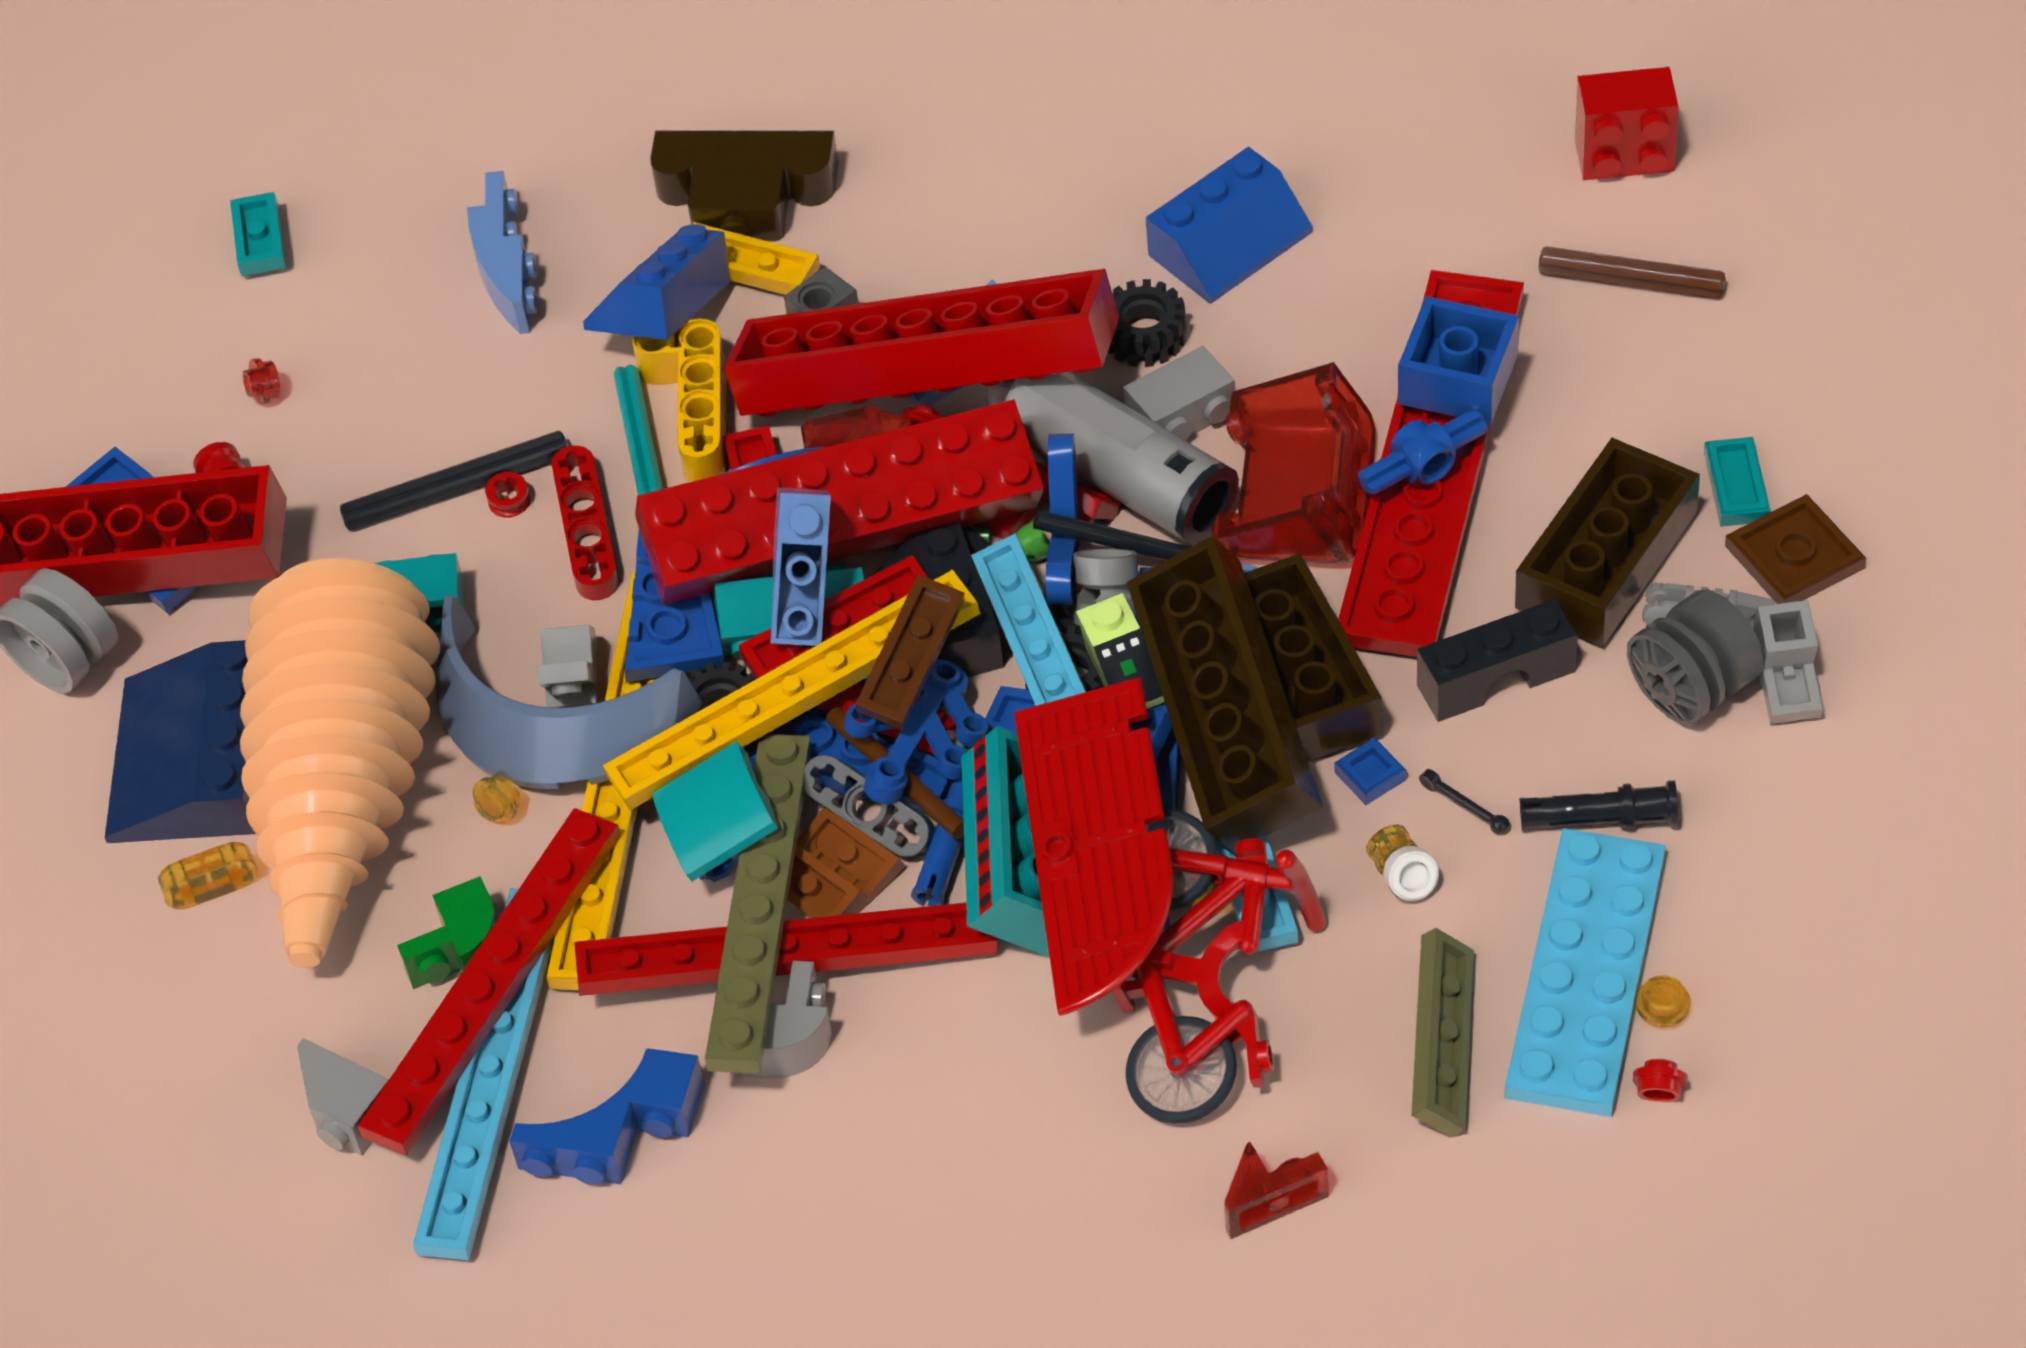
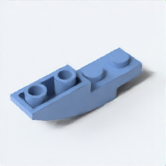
[467,171,537,334]

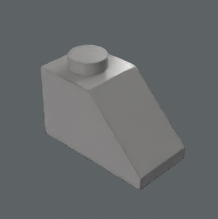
[297,1038,389,1156]

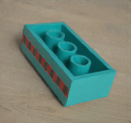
[961,726,1049,957]

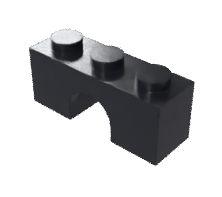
[1417,599,1577,722]

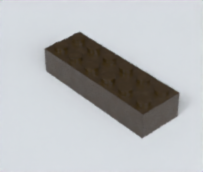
[1127,535,1323,853]

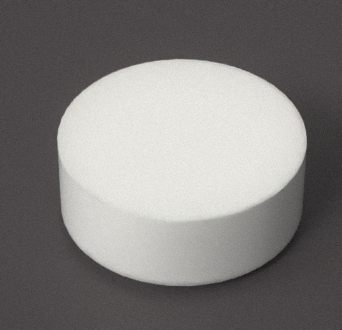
[1383,846,1439,901]

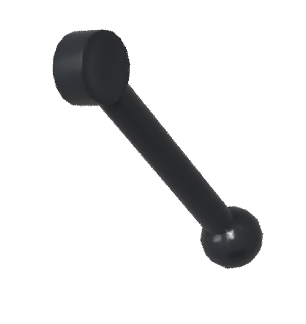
[1419,769,1510,835]

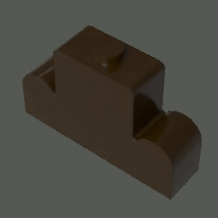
[650,130,839,241]

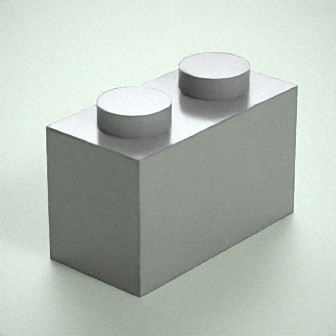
[1123,346,1236,440]

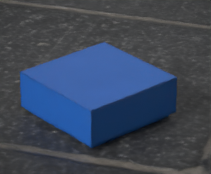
[1334,738,1406,805]

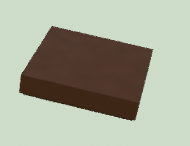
[1725,494,1866,604]

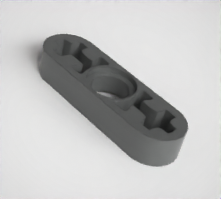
[803,755,935,857]

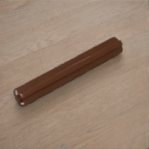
[1539,246,1726,299]

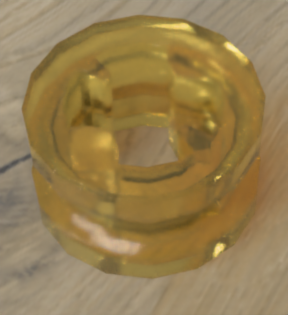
[1366,824,1418,874]

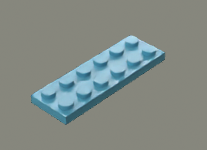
[1504,828,1666,1117]

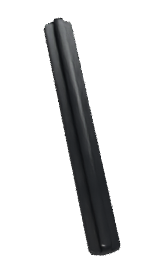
[340,431,568,530]

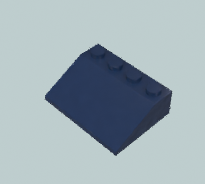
[104,640,256,843]

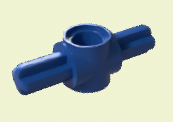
[1358,410,1488,494]

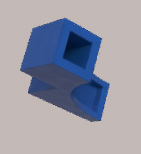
[509,1048,704,1185]

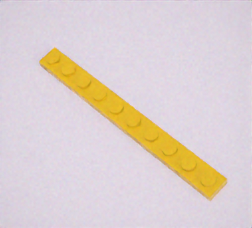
[546,572,659,990]

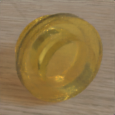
[472,775,521,824]
[1636,975,1690,1027]

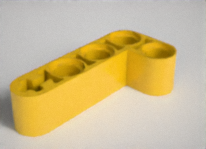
[632,319,726,483]

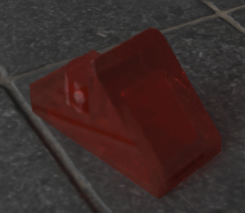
[1224,1142,1329,1239]

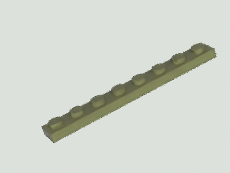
[705,734,811,1074]

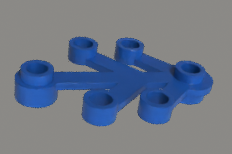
[844,660,988,804]

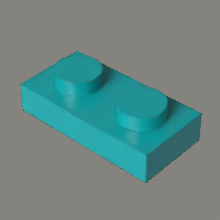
[230,192,286,276]

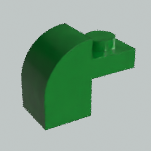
[397,876,497,989]

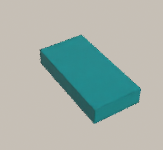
[1704,437,1770,527]

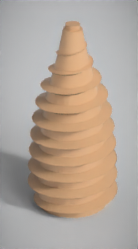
[240,558,440,967]

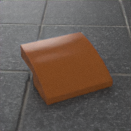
[787,807,905,918]

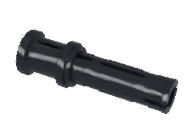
[1519,780,1679,831]

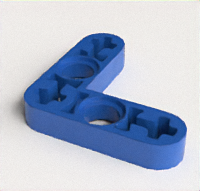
[1045,433,1079,606]

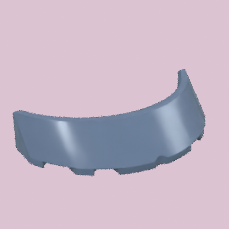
[436,594,702,789]

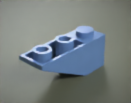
[770,487,831,646]

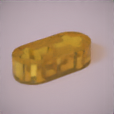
[158,842,258,909]

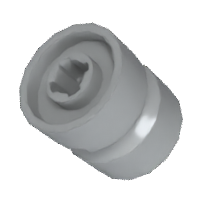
[1073,549,1138,626]

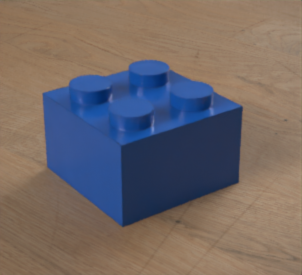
[1398,296,1519,424]

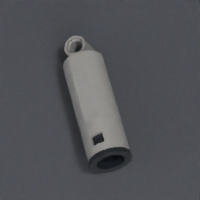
[985,372,1239,545]

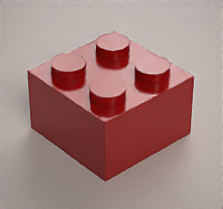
[1575,67,1679,180]

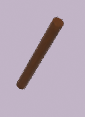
[826,707,964,839]

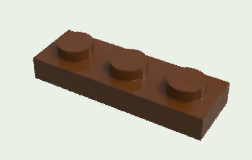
[855,574,965,730]

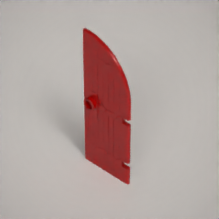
[1014,678,1173,1016]

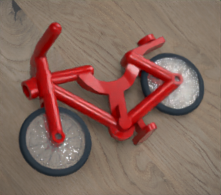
[1112,810,1326,1124]

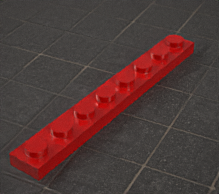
[358,808,621,1156]
[574,902,997,996]

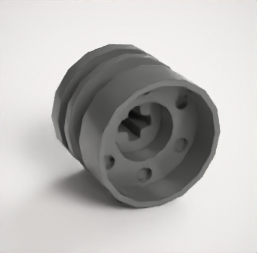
[1627,589,1764,725]

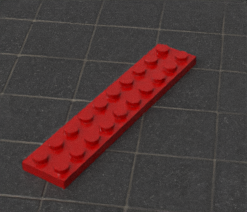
[1338,270,1524,657]

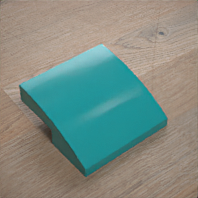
[652,741,778,881]

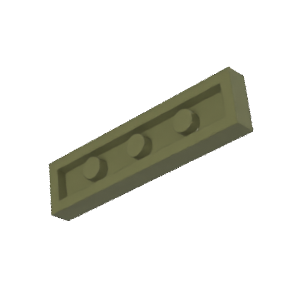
[1411,928,1474,1137]

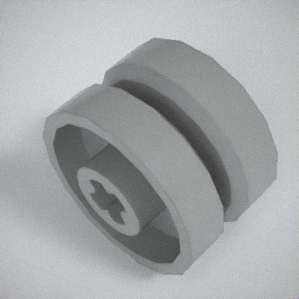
[0,568,118,694]

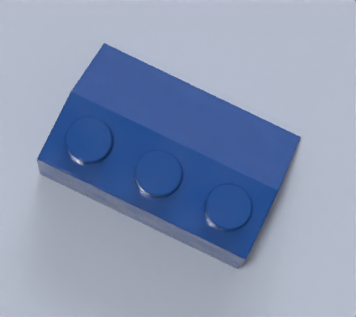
[1145,146,1313,304]
[583,224,730,340]

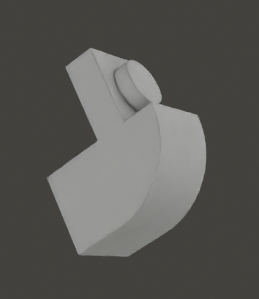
[1753,600,1823,724]
[537,624,599,707]
[742,961,833,1078]

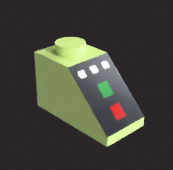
[1076,593,1164,708]

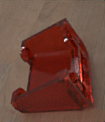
[1211,362,1376,565]

